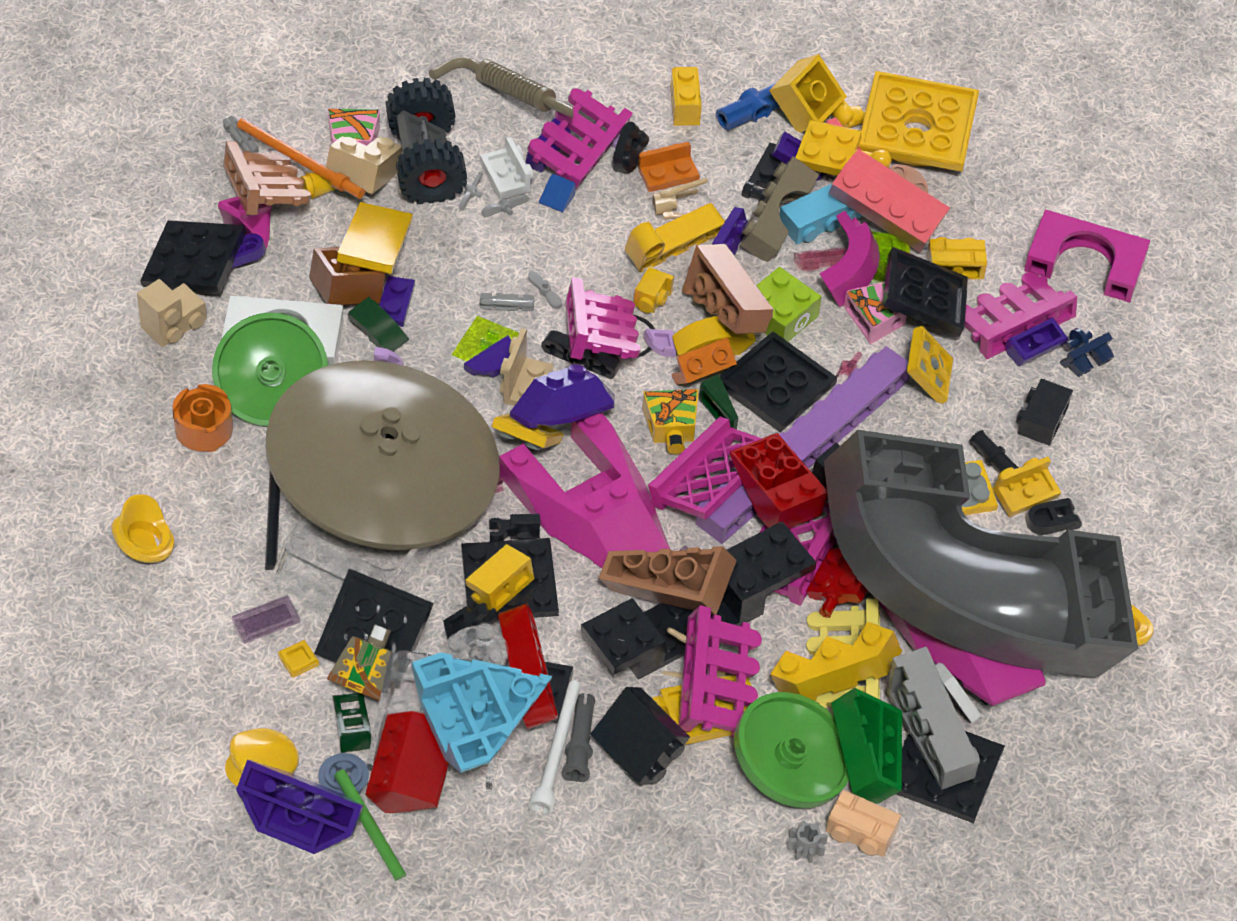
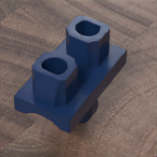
[1059,328,1115,377]

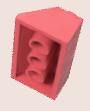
[829,149,950,253]

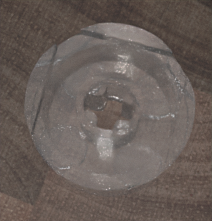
[447,623,508,667]

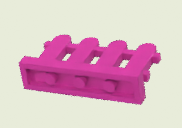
[527,88,633,191]
[965,272,1078,359]
[565,277,641,360]
[679,605,762,737]

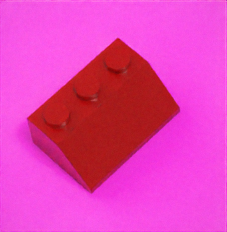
[365,711,449,814]

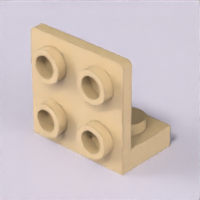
[500,328,554,406]

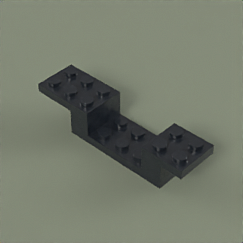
[581,521,817,680]

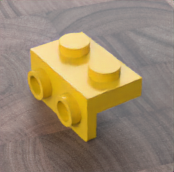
[992,456,1062,518]

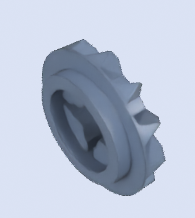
[318,753,369,795]

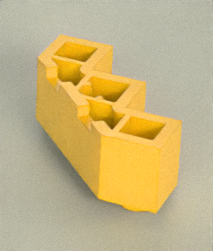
[770,622,902,701]

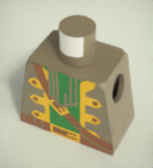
[327,624,398,702]

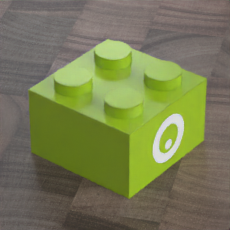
[756,266,822,342]

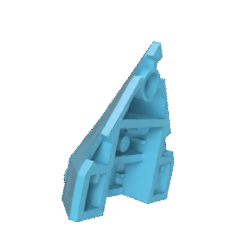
[411,652,552,773]

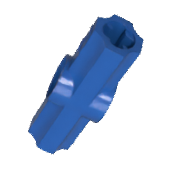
[716,83,780,130]

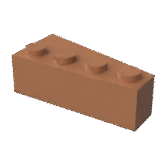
[682,244,774,334]
[598,546,737,615]

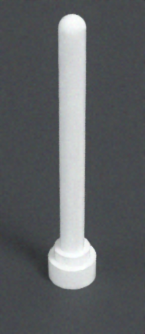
[528,680,580,814]

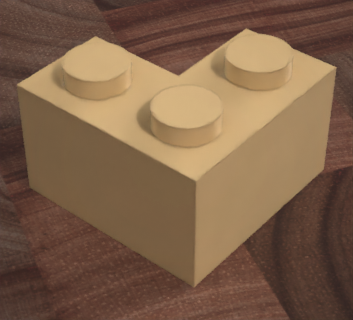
[326,136,402,194]
[137,279,207,347]

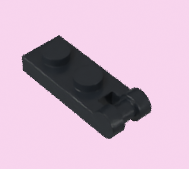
[741,142,785,201]

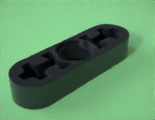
[541,330,621,379]

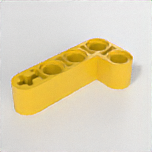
[625,203,725,273]

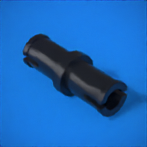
[969,430,1019,473]

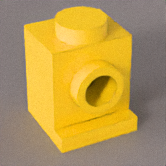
[634,267,674,313]

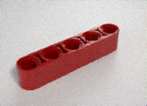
[498,603,558,729]

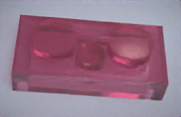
[794,247,848,269]

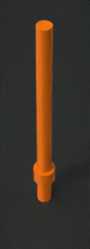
[237,118,365,199]

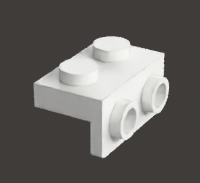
[480,137,533,200]

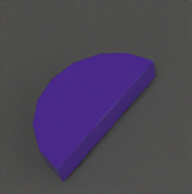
[464,335,511,377]

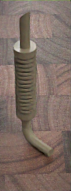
[429,56,574,119]

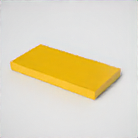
[337,202,413,274]

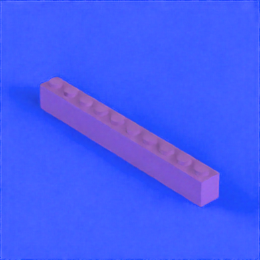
[696,346,910,544]

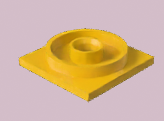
[859,71,979,172]

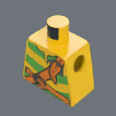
[642,389,698,454]

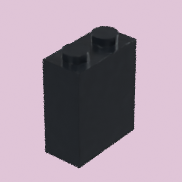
[590,687,690,784]

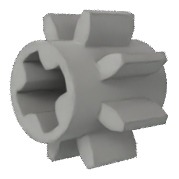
[787,821,828,863]

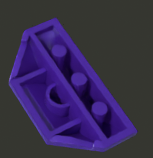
[510,364,615,428]
[236,760,364,854]

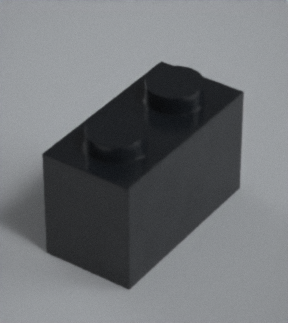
[1016,378,1073,446]

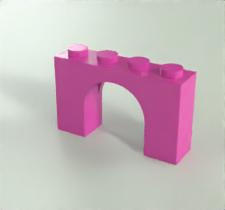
[1024,209,1151,303]

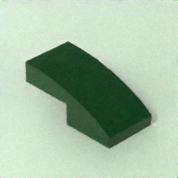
[348,296,409,352]

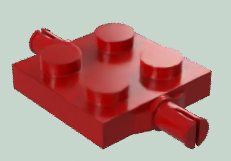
[806,548,868,618]

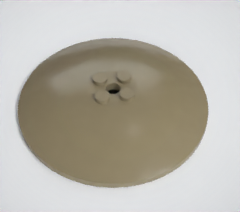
[265,360,500,550]

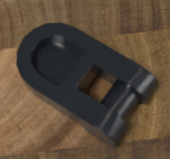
[613,121,649,173]
[1027,498,1082,534]

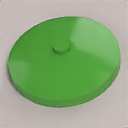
[212,312,329,427]
[734,692,849,808]

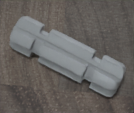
[223,116,259,153]
[480,293,535,311]

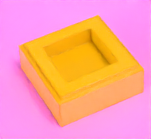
[278,639,319,678]

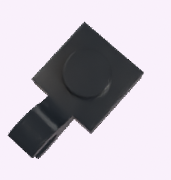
[489,514,540,542]
[443,603,498,648]

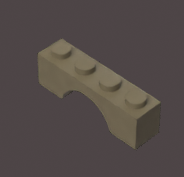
[740,156,819,262]

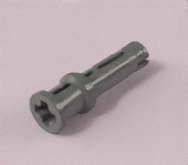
[562,693,596,782]

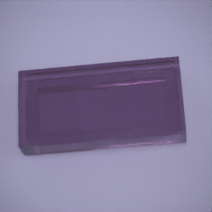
[232,595,300,644]

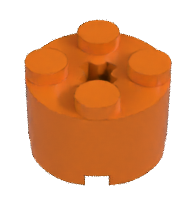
[172,384,233,452]

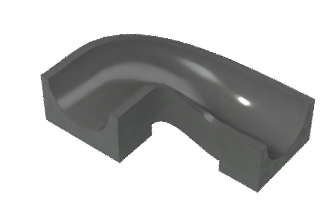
[824,430,1138,677]

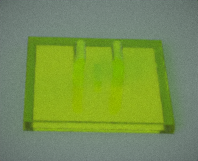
[451,316,519,375]

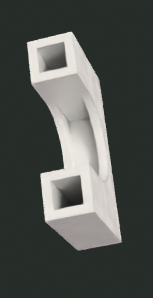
[222,295,344,365]

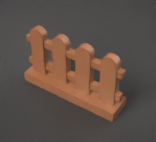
[223,141,310,215]

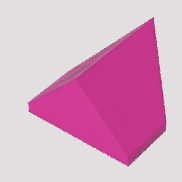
[218,196,272,249]

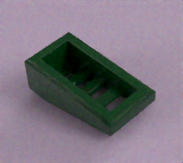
[699,374,739,429]
[332,693,372,753]

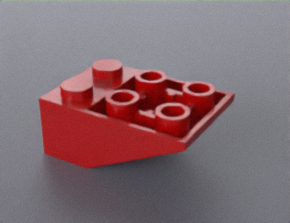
[729,433,828,529]

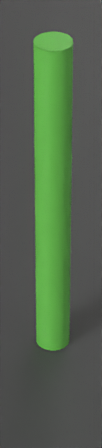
[334,770,407,881]

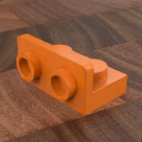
[638,142,700,192]
[671,338,737,385]

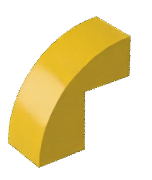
[672,316,756,356]

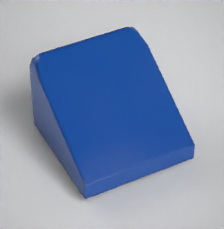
[539,174,576,213]

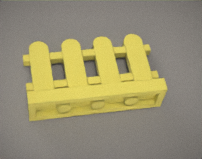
[806,599,880,709]

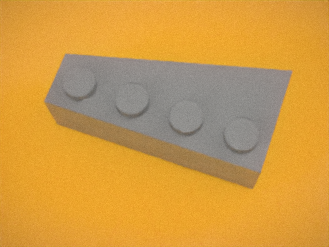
[887,646,980,790]

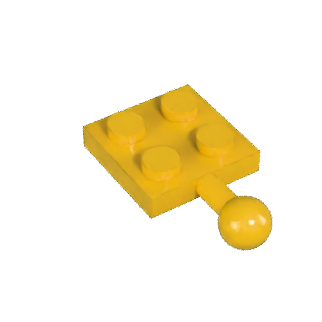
[795,120,891,176]

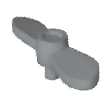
[459,172,483,211]
[481,194,529,218]
[528,271,562,309]

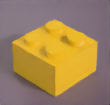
[769,54,847,132]

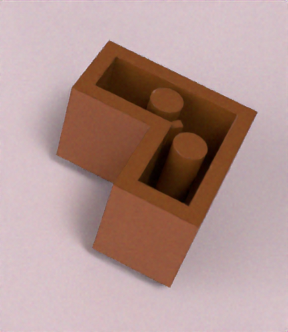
[309,247,385,305]

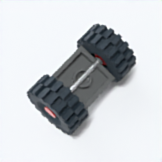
[385,77,468,205]

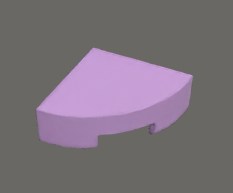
[643,329,677,357]
[374,347,404,365]

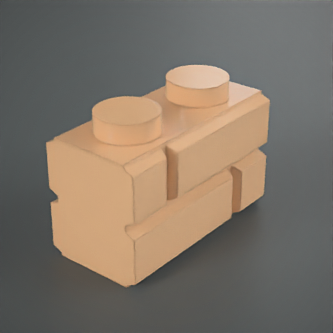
[826,790,901,857]

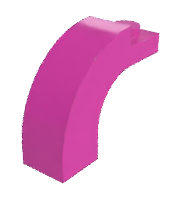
[820,211,880,307]

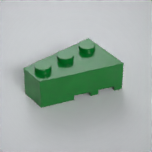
[831,688,902,804]

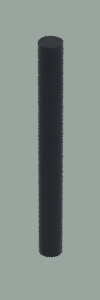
[265,471,280,570]

